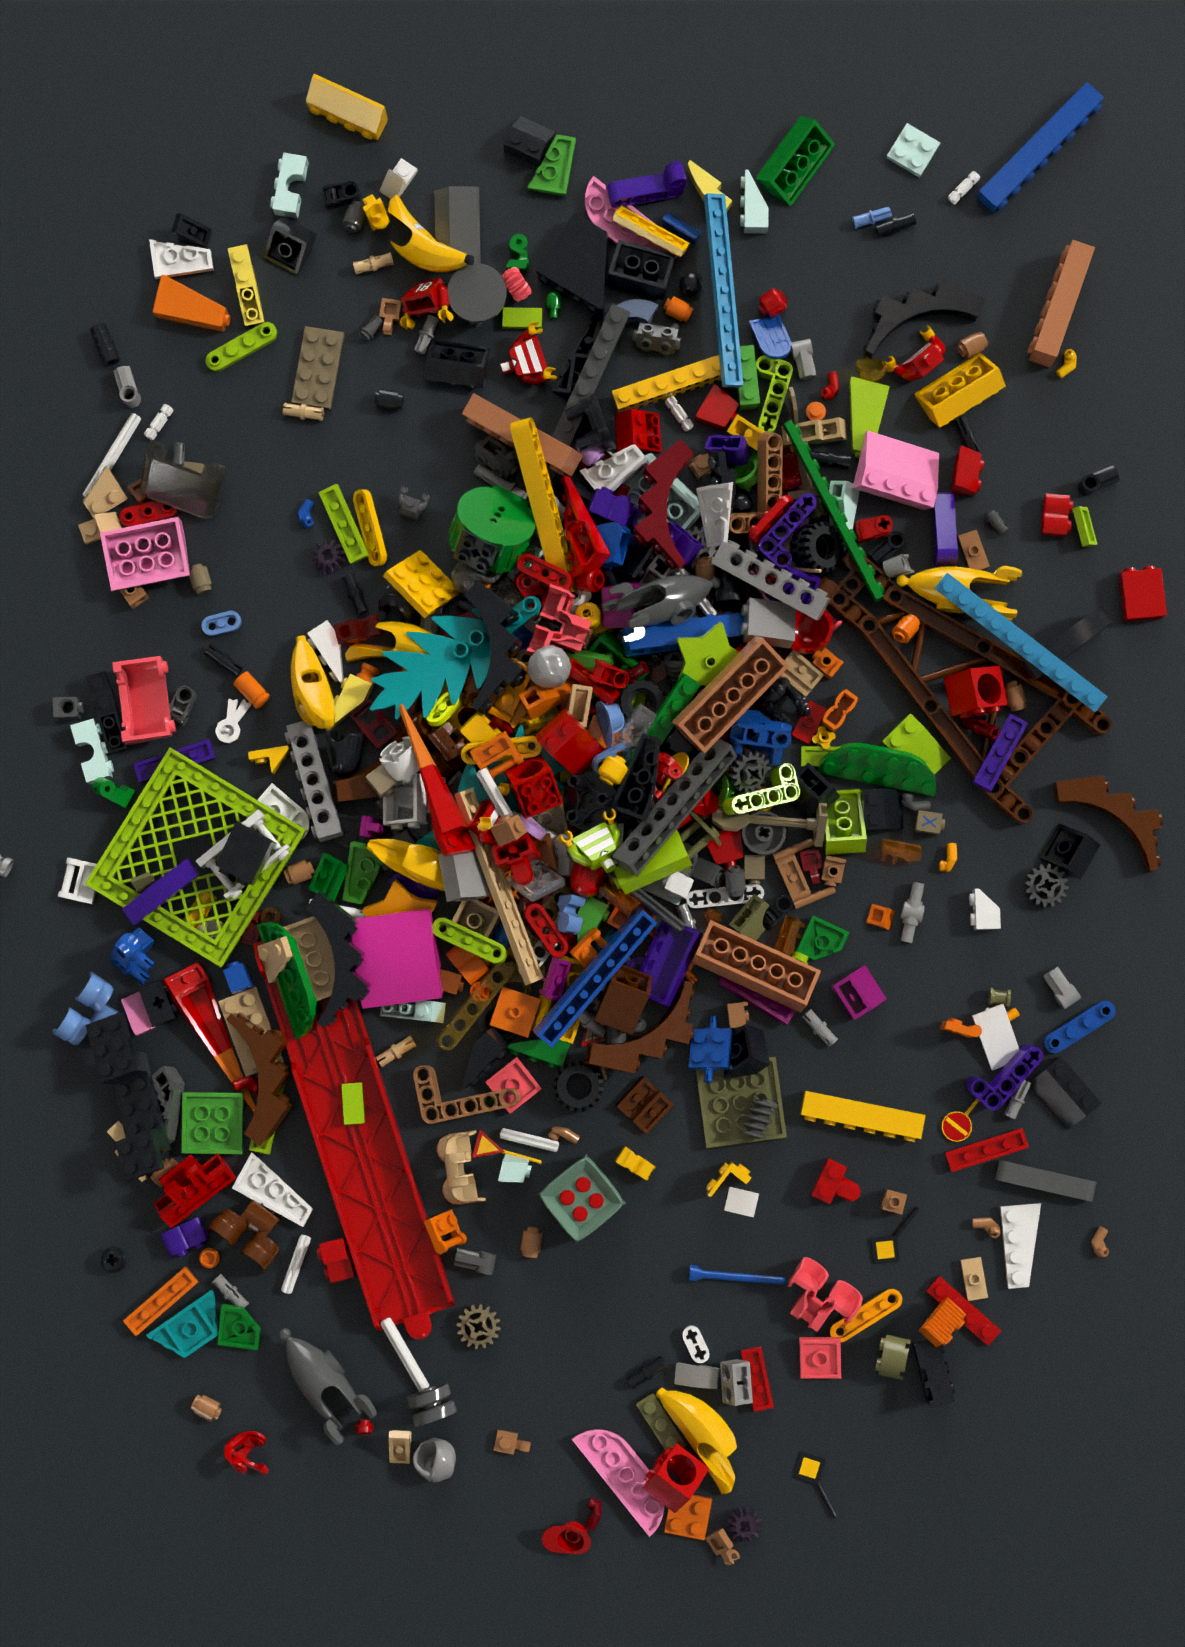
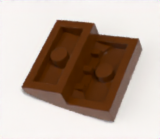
[615,1075,674,1134]

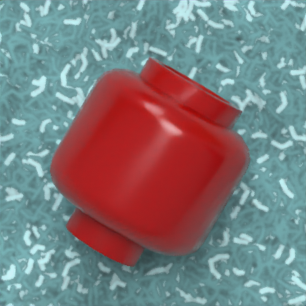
[758,288,788,318]
[574,568,605,593]

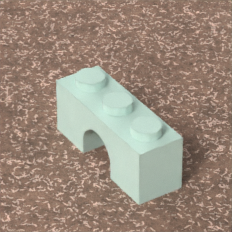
[270,152,309,219]
[70,719,114,785]

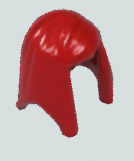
[570,862,606,898]

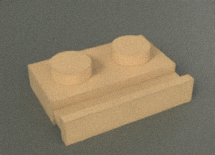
[781,650,825,697]

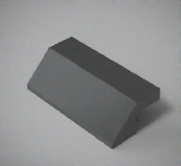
[434,186,481,265]

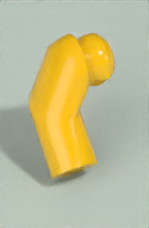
[1056,349,1077,379]

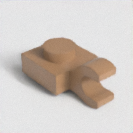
[379,298,402,336]
[494,1429,531,1455]
[705,1528,740,1566]

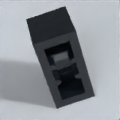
[138,980,179,1027]

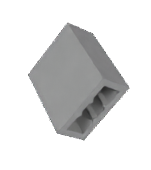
[740,598,796,648]
[438,850,489,902]

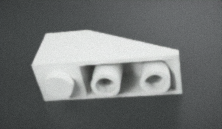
[307,620,344,684]

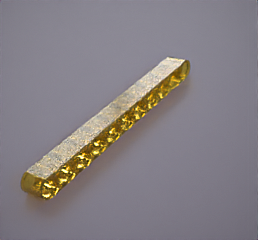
[436,875,576,1050]

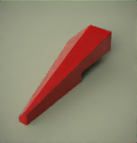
[560,476,611,577]

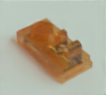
[881,838,922,863]
[598,878,641,917]
[775,916,806,957]

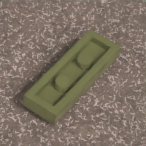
[636,1392,686,1450]

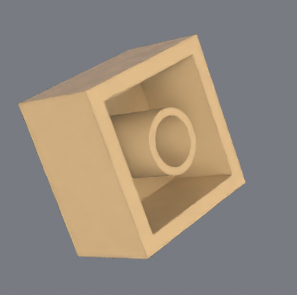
[452,899,501,940]

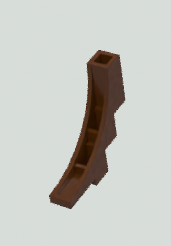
[333,699,430,802]
[1053,775,1163,872]
[584,981,694,1074]
[226,1012,293,1146]

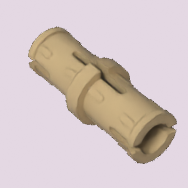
[353,252,394,275]
[283,403,324,421]
[376,1035,416,1068]

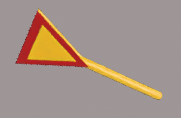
[472,1130,542,1164]

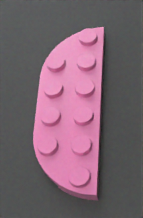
[585,176,678,258]
[572,1429,664,1537]

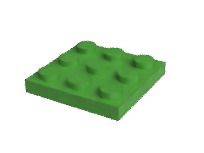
[182,1092,244,1154]

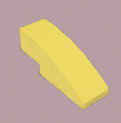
[687,160,732,212]

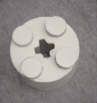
[379,736,420,782]

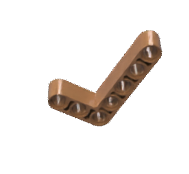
[729,432,783,534]
[413,1065,521,1124]

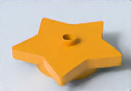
[362,879,438,917]

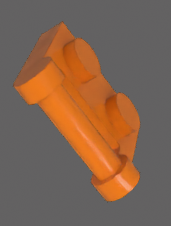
[470,731,524,780]
[569,927,607,970]
[940,1018,982,1038]
[424,1209,467,1254]

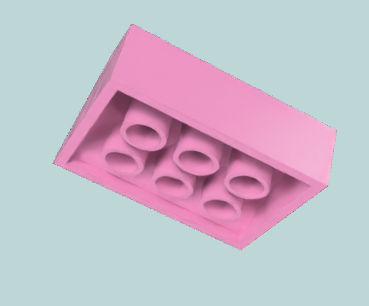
[853,430,939,510]
[100,517,190,591]

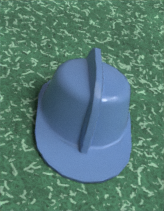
[595,701,625,748]

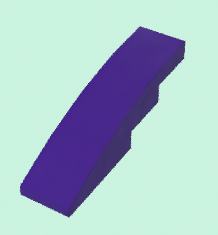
[122,859,200,925]

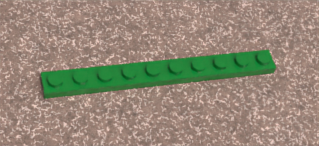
[783,420,885,602]
[575,673,701,837]

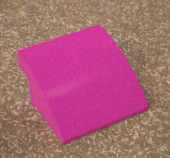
[352,908,443,1009]

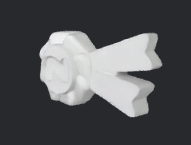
[215,699,252,743]

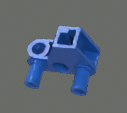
[596,522,637,569]
[729,710,792,765]
[110,927,155,986]

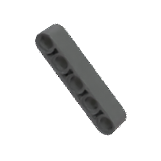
[995,1160,1096,1202]

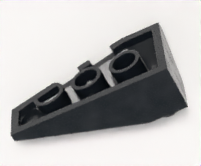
[610,733,661,821]

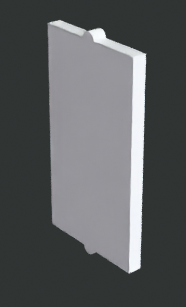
[972,1004,1020,1071]

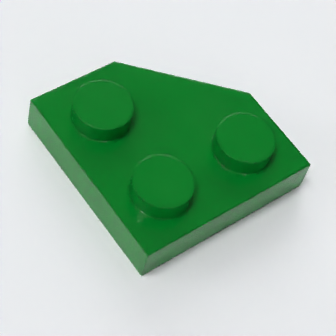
[796,916,849,960]
[217,1304,261,1350]

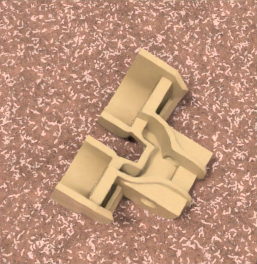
[437,1130,486,1205]

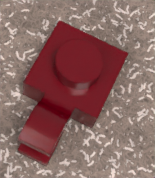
[799,848,823,886]
[238,912,262,946]

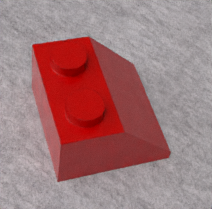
[950,446,984,497]

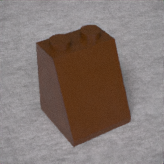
[594,965,653,1035]

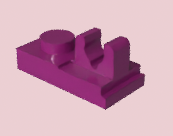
[359,816,386,839]
[539,957,572,1001]

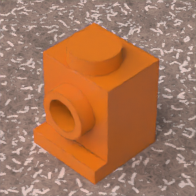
[812,648,844,680]

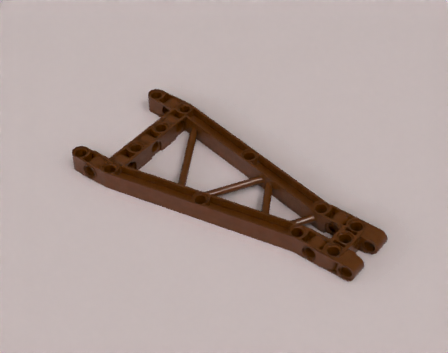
[818,548,1112,825]

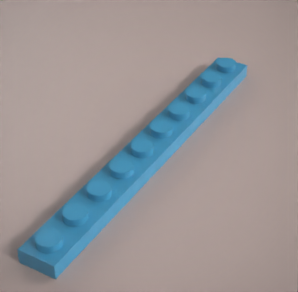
[704,193,743,388]
[934,573,1108,713]

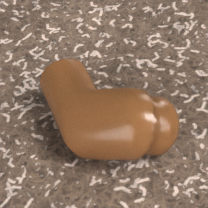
[972,1218,1001,1238]

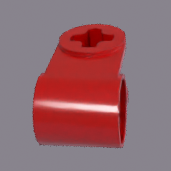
[854,515,893,543]
[588,659,629,689]

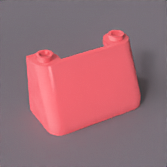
[112,656,176,745]

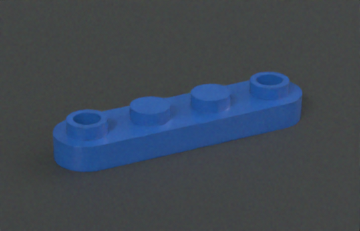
[1043,1001,1116,1053]

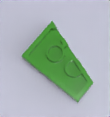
[527,135,576,196]
[343,841,384,904]

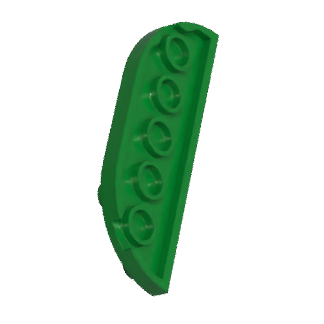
[817,743,936,797]
[257,922,317,1039]

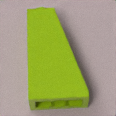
[849,376,890,459]
[613,829,692,895]

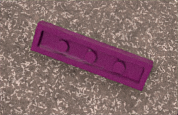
[717,977,796,1026]

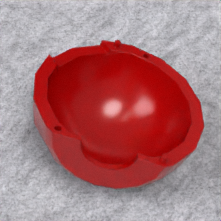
[791,609,833,654]

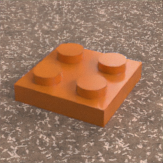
[664,1494,712,1540]

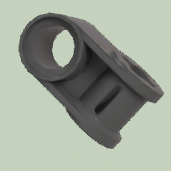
[169,686,196,726]

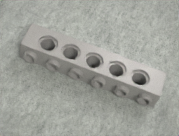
[711,540,830,620]
[285,721,344,842]

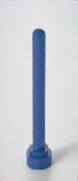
[689,1265,786,1285]

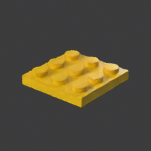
[383,550,460,618]

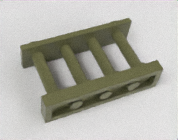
[633,790,722,876]

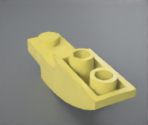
[228,244,264,326]

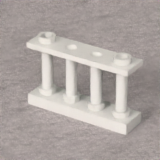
[196,809,291,899]

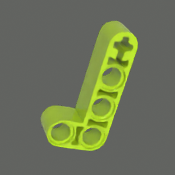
[756,356,793,433]
[723,763,800,816]

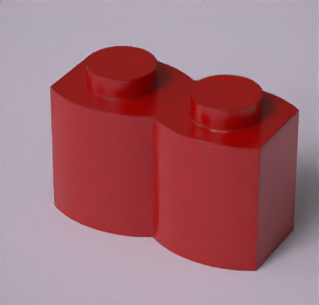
[1041,493,1073,537]

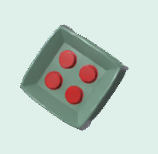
[538,1154,626,1243]

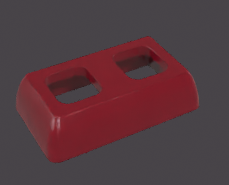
[350,699,396,748]

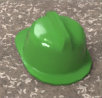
[731,449,758,492]
[711,773,736,807]

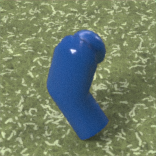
[297,498,314,528]

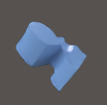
[557,894,586,935]

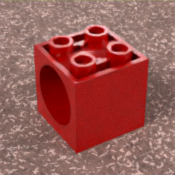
[944,666,1008,719]
[504,753,563,819]
[642,1443,710,1513]

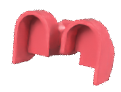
[526,584,591,656]
[788,1257,863,1332]

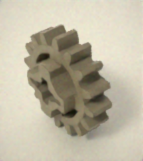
[456,1304,501,1349]

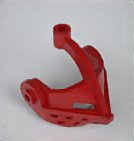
[654,753,683,801]
[224,1431,269,1475]

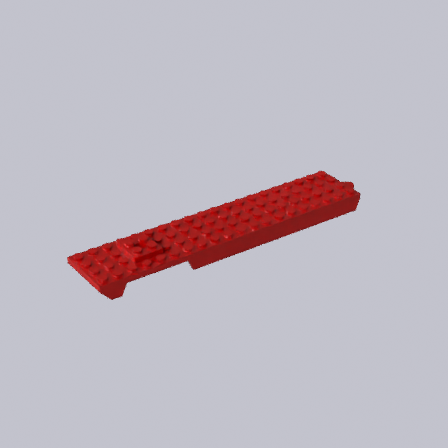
[253,941,456,1339]

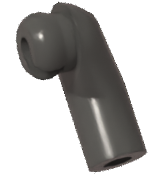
[901,793,931,811]

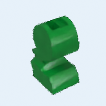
[506,234,530,274]

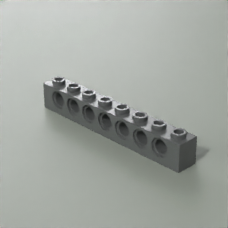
[613,739,737,877]

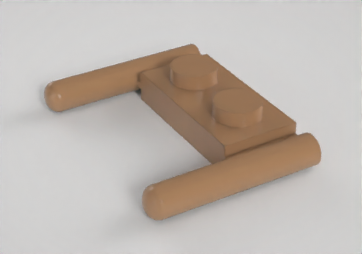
[772,838,835,909]

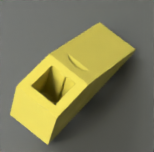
[325,674,374,730]

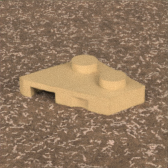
[83,466,128,519]
[257,936,293,983]

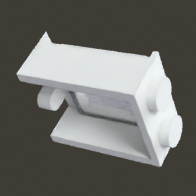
[383,773,428,831]

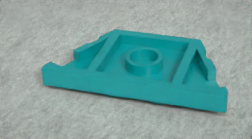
[146,1289,219,1358]

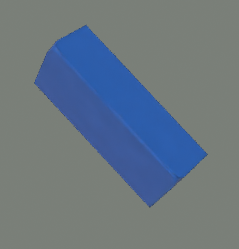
[662,213,702,245]

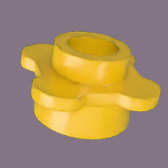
[812,726,836,749]

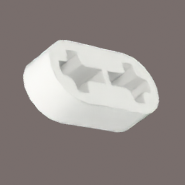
[682,1325,709,1363]

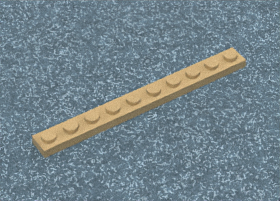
[454,788,543,985]

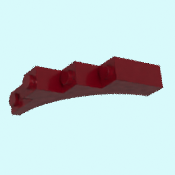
[633,439,694,573]

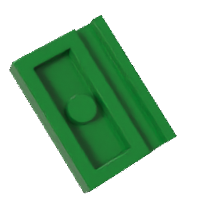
[308,853,350,901]

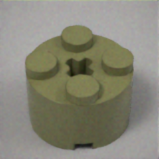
[875,1335,911,1381]

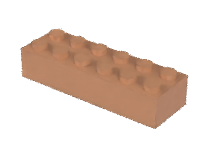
[1027,240,1095,368]
[462,393,583,477]
[671,636,789,753]
[691,920,821,1013]

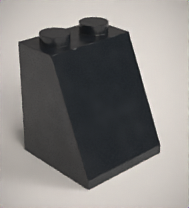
[216,821,277,887]

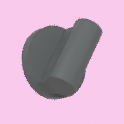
[626,1018,647,1036]

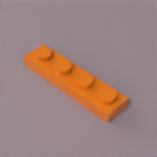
[123,1267,199,1336]

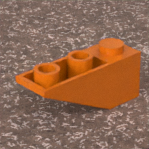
[518,677,581,720]

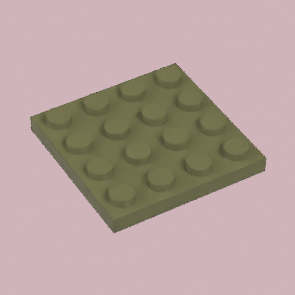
[696,1057,787,1148]

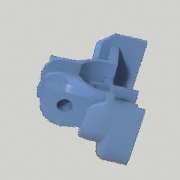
[52,971,119,1045]

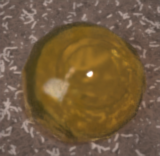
[855,356,888,382]

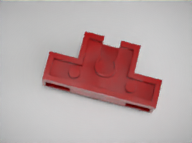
[153,1154,236,1228]

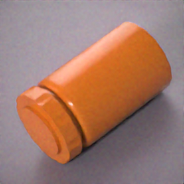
[233,671,271,709]

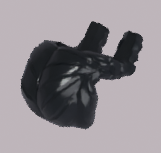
[374,584,417,633]
[758,677,811,731]

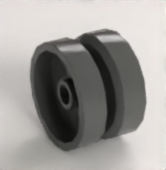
[741,811,786,857]
[406,1383,457,1426]

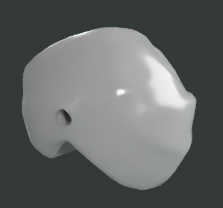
[527,645,572,688]
[413,1438,456,1483]

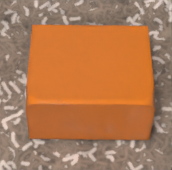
[866,904,895,930]

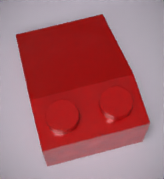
[535,708,606,775]

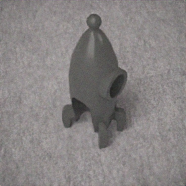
[602,575,721,642]
[279,1328,377,1446]

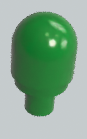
[546,290,562,319]

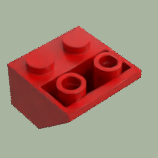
[614,409,662,454]

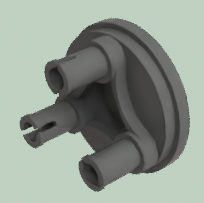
[447,263,507,327]

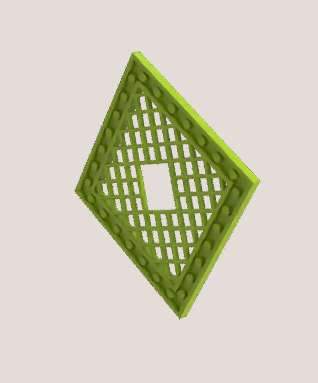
[85,747,307,968]

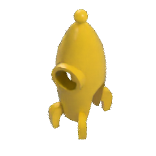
[896,566,1022,621]

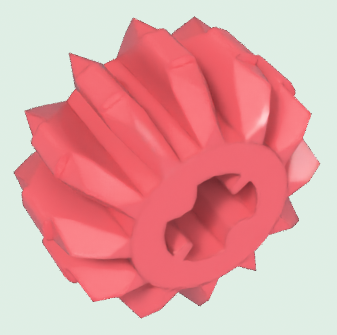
[501,267,531,302]

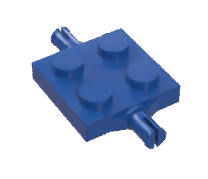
[688,1016,733,1084]

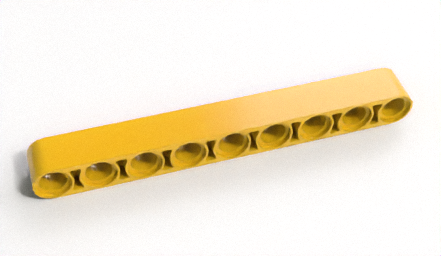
[510,418,578,593]

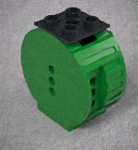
[448,484,536,576]

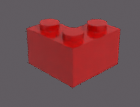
[317,1237,356,1283]

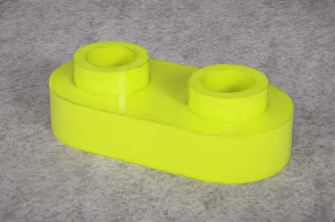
[426,692,461,727]

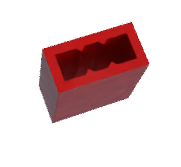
[1118,566,1167,622]

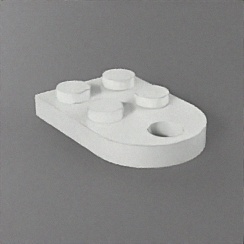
[258,783,310,841]

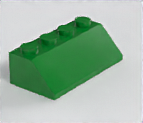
[756,116,836,206]

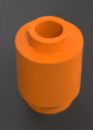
[663,296,694,323]
[892,614,920,643]

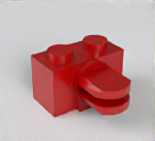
[491,833,541,885]
[810,1158,861,1204]

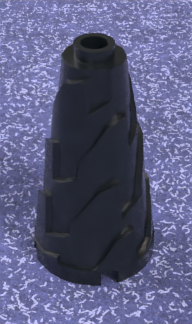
[711,532,751,611]

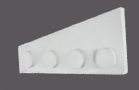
[232,1152,313,1227]

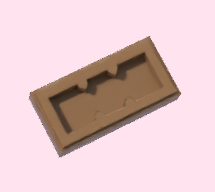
[957,529,990,570]

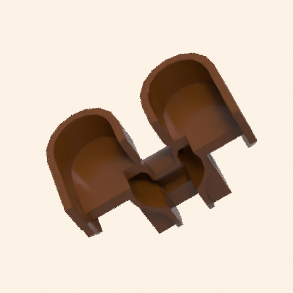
[402,707,467,777]
[207,1200,280,1275]

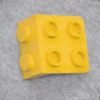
[706,1161,751,1198]

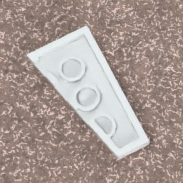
[1000,1203,1041,1289]

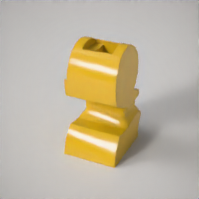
[615,1145,656,1181]

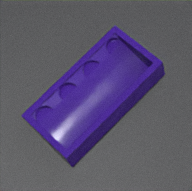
[639,920,703,1007]

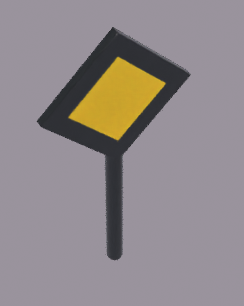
[871,1206,920,1264]
[793,1451,837,1518]

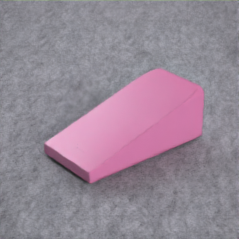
[121,992,156,1036]

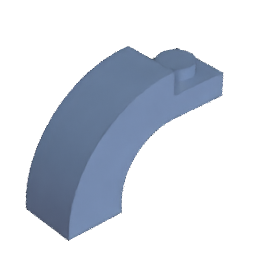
[604,299,658,324]

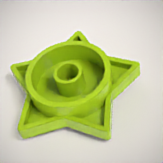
[676,622,739,687]

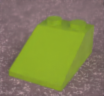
[880,713,951,775]
[824,789,867,855]

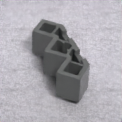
[152,1066,185,1144]

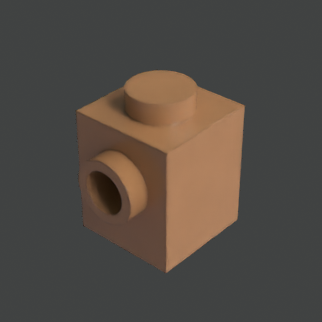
[490,814,527,846]

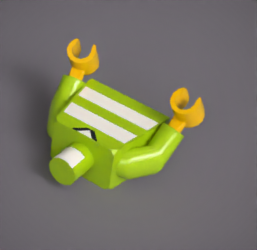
[558,809,621,873]

